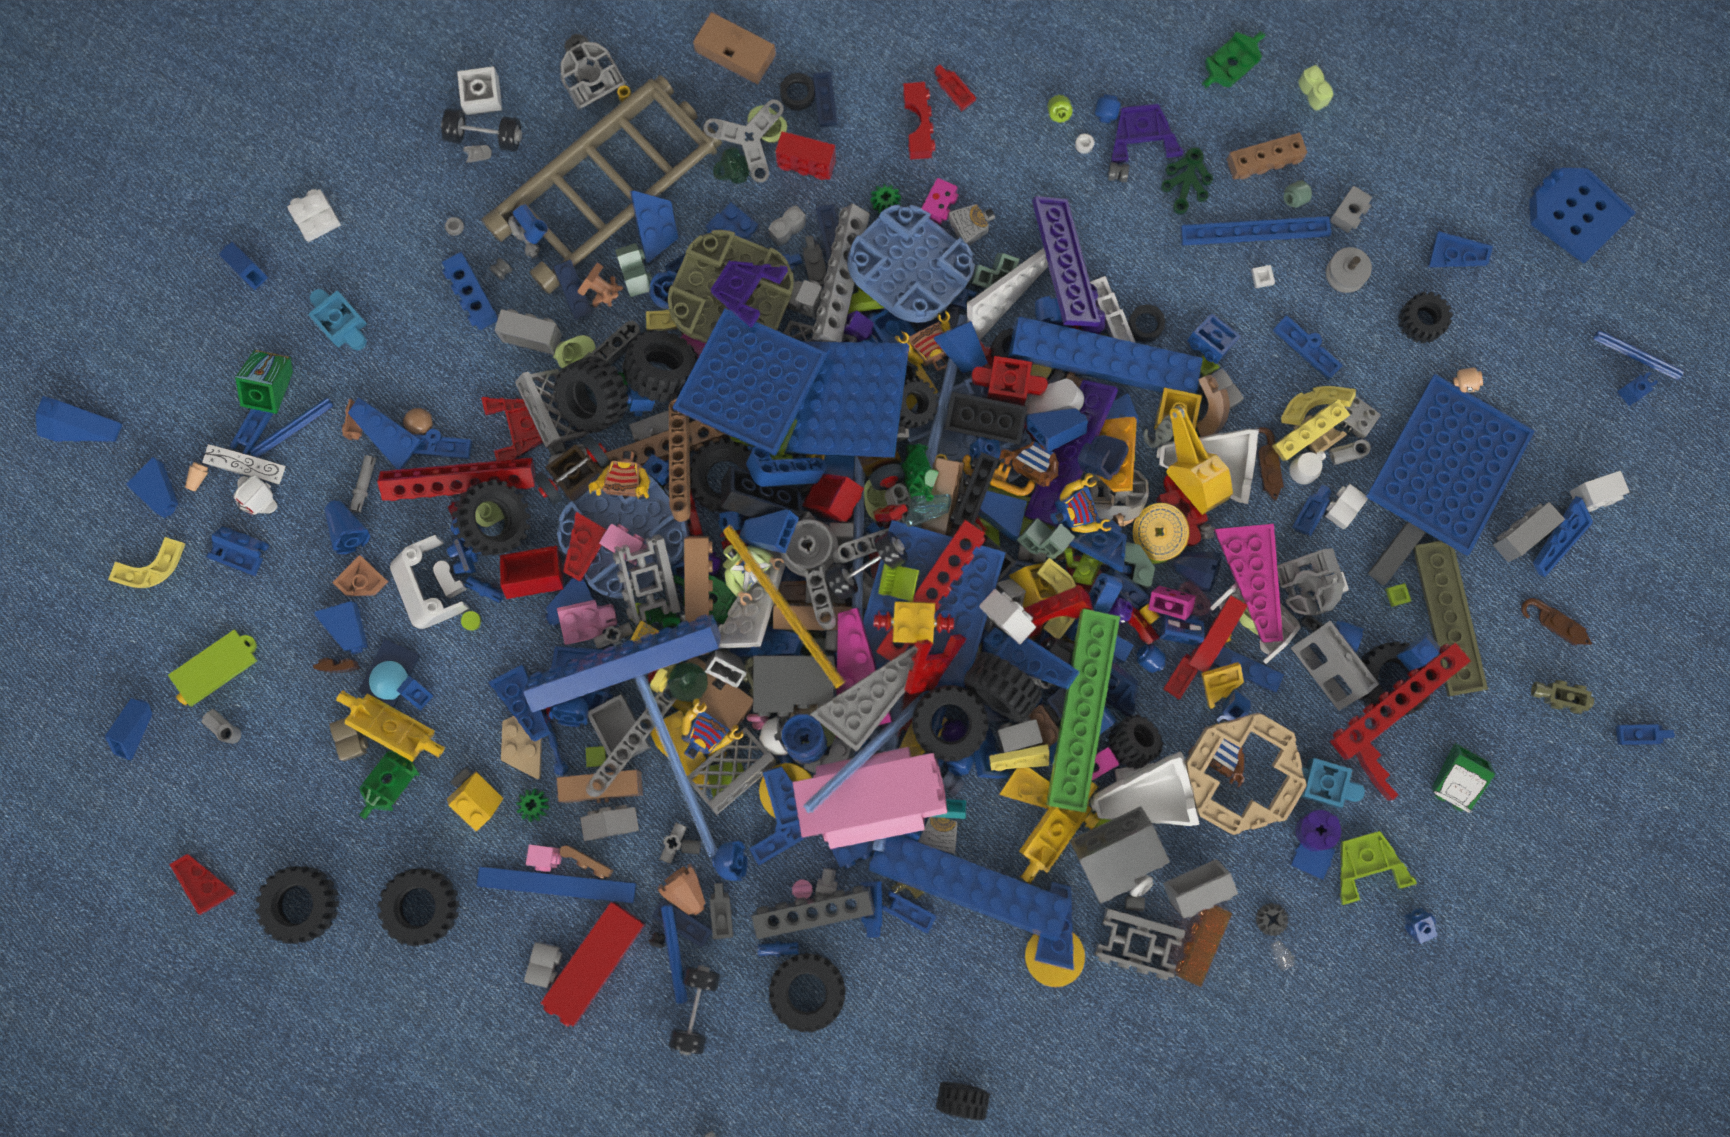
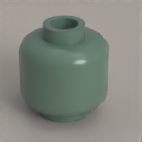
[1283,180,1312,208]

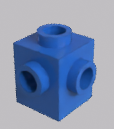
[969,437,1001,462]
[1404,907,1438,944]

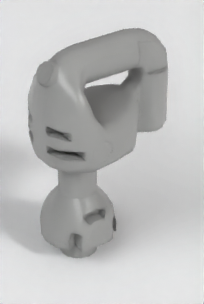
[508,216,540,258]

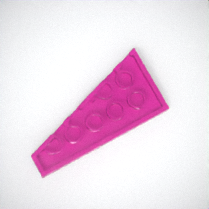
[1214,524,1283,643]
[836,608,892,738]

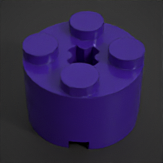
[1295,810,1341,852]

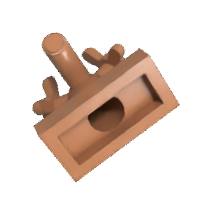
[577,263,623,308]

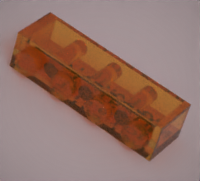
[1175,905,1232,987]

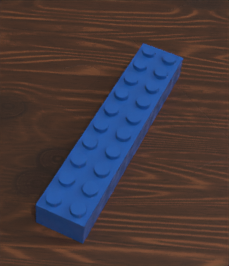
[1008,316,1203,394]
[523,614,721,713]
[869,835,1072,942]

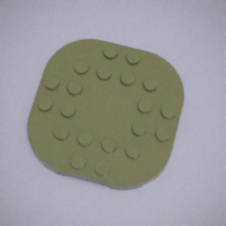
[668,230,794,344]

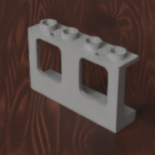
[1291,621,1379,711]

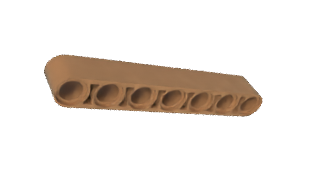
[669,399,691,522]

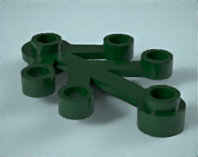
[1161,148,1213,215]

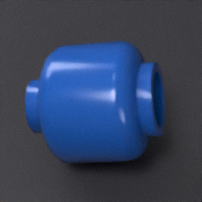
[1095,94,1121,123]
[1137,644,1166,673]
[946,754,975,777]

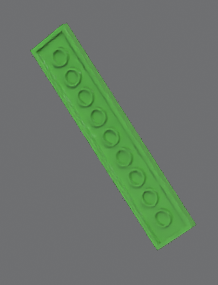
[1046,609,1120,813]

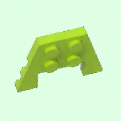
[1340,831,1417,905]

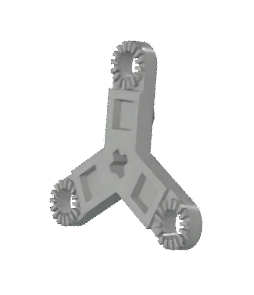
[703,99,783,182]

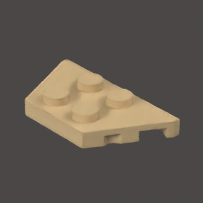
[501,709,543,779]

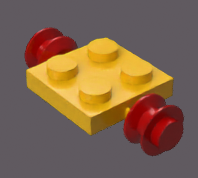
[874,601,954,643]

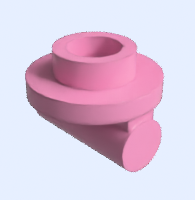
[747,714,769,730]
[792,880,812,899]

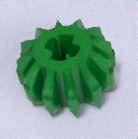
[870,183,901,215]
[516,788,550,822]

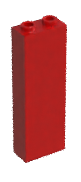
[541,902,646,1027]

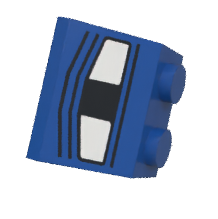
[1158,614,1204,646]

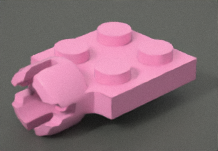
[557,600,617,645]

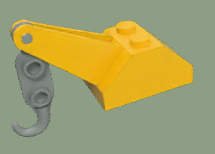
[1143,405,1233,515]

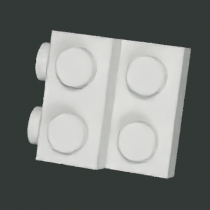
[287,189,341,242]

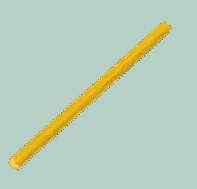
[723,525,845,688]

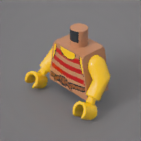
[895,311,951,371]
[589,451,650,499]

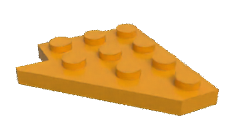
[1096,417,1137,492]

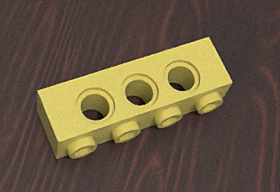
[1272,400,1350,461]

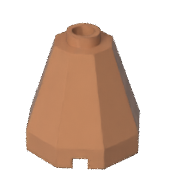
[658,863,705,915]

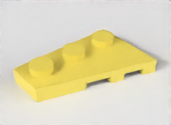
[989,745,1049,771]

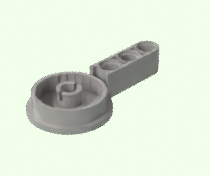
[780,520,838,630]

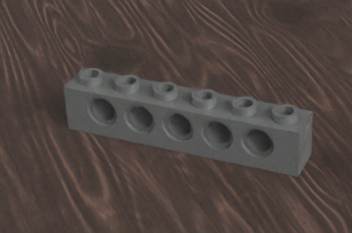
[751,885,875,939]

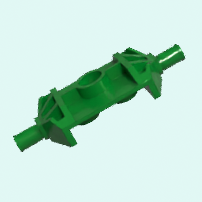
[1202,31,1265,88]
[901,444,939,502]
[673,574,738,624]
[358,751,420,819]

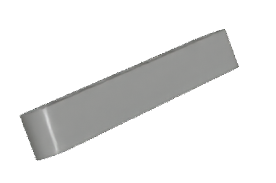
[586,685,678,797]

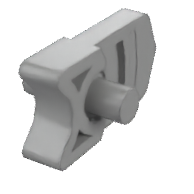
[463,145,492,163]

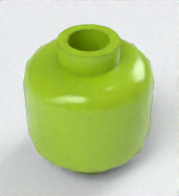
[1047,95,1073,123]

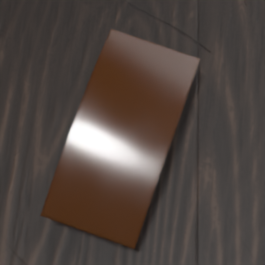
[313,657,360,673]

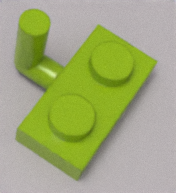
[1064,548,1102,585]

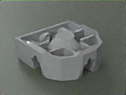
[560,42,626,110]
[1088,469,1149,521]
[1277,548,1345,615]

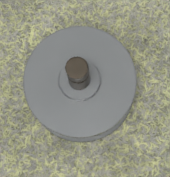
[1326,247,1372,293]

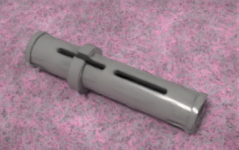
[349,455,377,513]

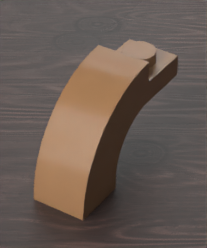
[1196,375,1230,437]

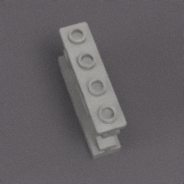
[613,534,680,624]
[1094,908,1185,980]

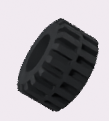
[1399,292,1453,344]
[899,378,939,429]
[1109,714,1163,769]
[935,1081,990,1120]

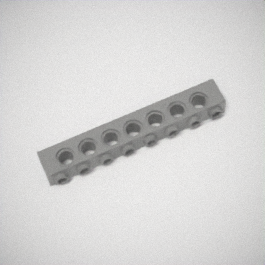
[812,203,870,342]

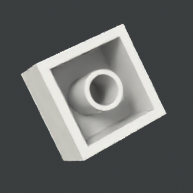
[457,67,502,115]
[1570,471,1629,512]
[979,589,1036,644]

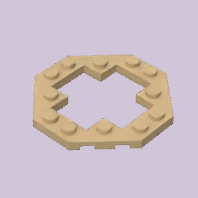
[1185,712,1307,835]

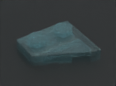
[906,494,952,527]

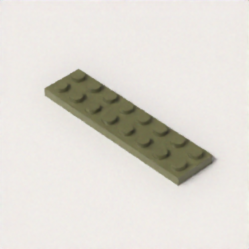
[1413,541,1488,697]

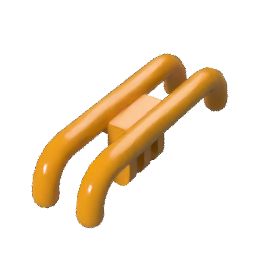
[962,454,1035,496]

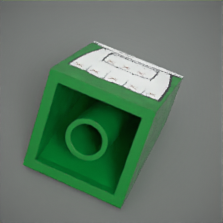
[1432,743,1495,813]

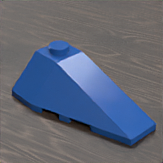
[36,396,123,442]

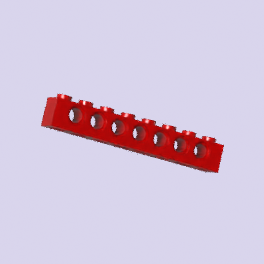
[377,458,536,501]
[876,520,986,661]
[1329,642,1471,760]

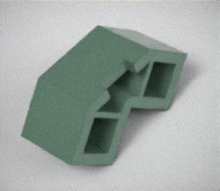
[615,243,652,297]
[969,253,1020,289]
[1017,518,1075,559]
[1124,542,1155,590]

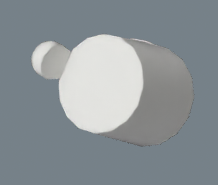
[1289,451,1326,484]

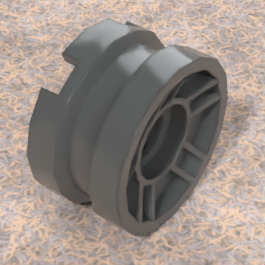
[564,34,589,61]

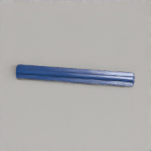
[1593,330,1684,380]
[250,398,333,458]
[661,904,688,1004]

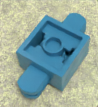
[308,289,367,350]
[1285,758,1365,808]

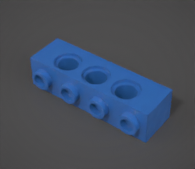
[442,252,498,330]

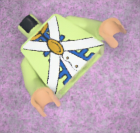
[723,545,784,606]

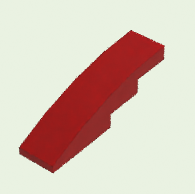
[1188,595,1248,672]
[1350,731,1399,801]

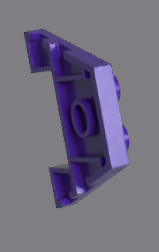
[1111,104,1183,163]
[710,261,788,328]

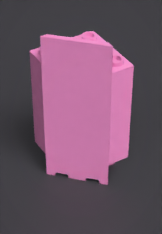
[793,747,947,849]

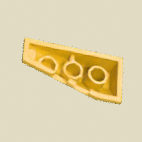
[650,710,710,790]

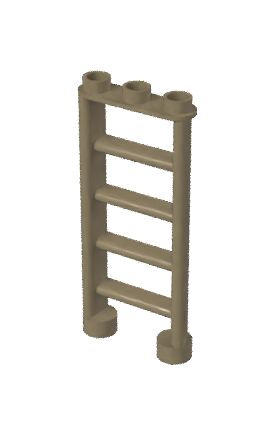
[481,75,722,295]

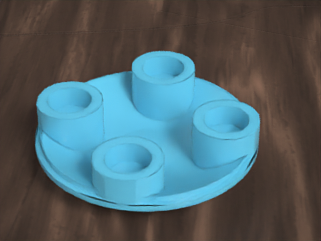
[369,661,409,700]

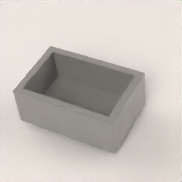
[494,309,562,355]
[1493,502,1565,562]
[588,694,651,759]
[1163,859,1238,918]

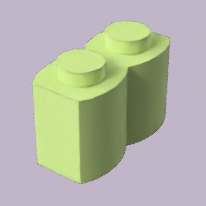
[1299,65,1333,111]

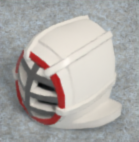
[233,475,277,515]

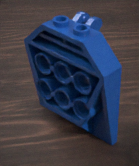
[1529,168,1636,264]

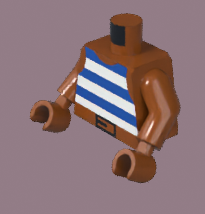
[999,442,1059,487]
[1188,739,1244,787]

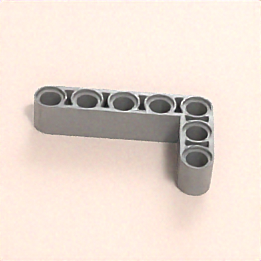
[831,484,921,564]

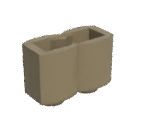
[329,717,368,762]

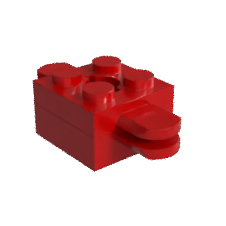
[971,356,1048,404]
[1156,475,1208,547]

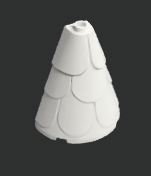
[1157,428,1259,504]
[1091,752,1199,826]

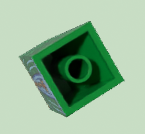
[235,350,293,414]

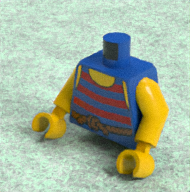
[1051,473,1111,533]
[681,699,743,759]

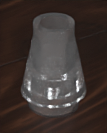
[1270,940,1296,971]

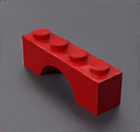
[903,82,935,160]
[1022,585,1093,638]

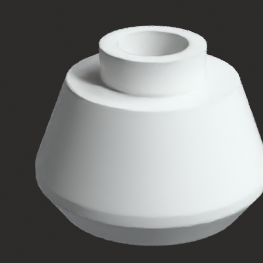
[1130,874,1153,897]

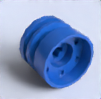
[781,714,827,764]

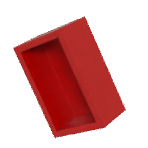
[775,131,836,180]
[802,474,864,522]
[500,545,564,599]

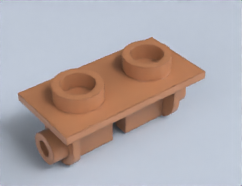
[342,399,363,441]

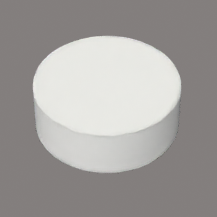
[1075,134,1094,153]

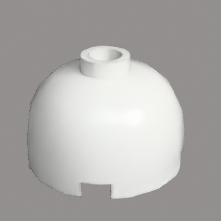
[759,716,788,756]

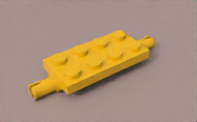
[336,690,445,762]
[1019,782,1098,884]

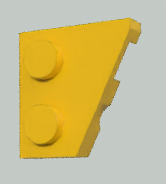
[1201,662,1244,709]

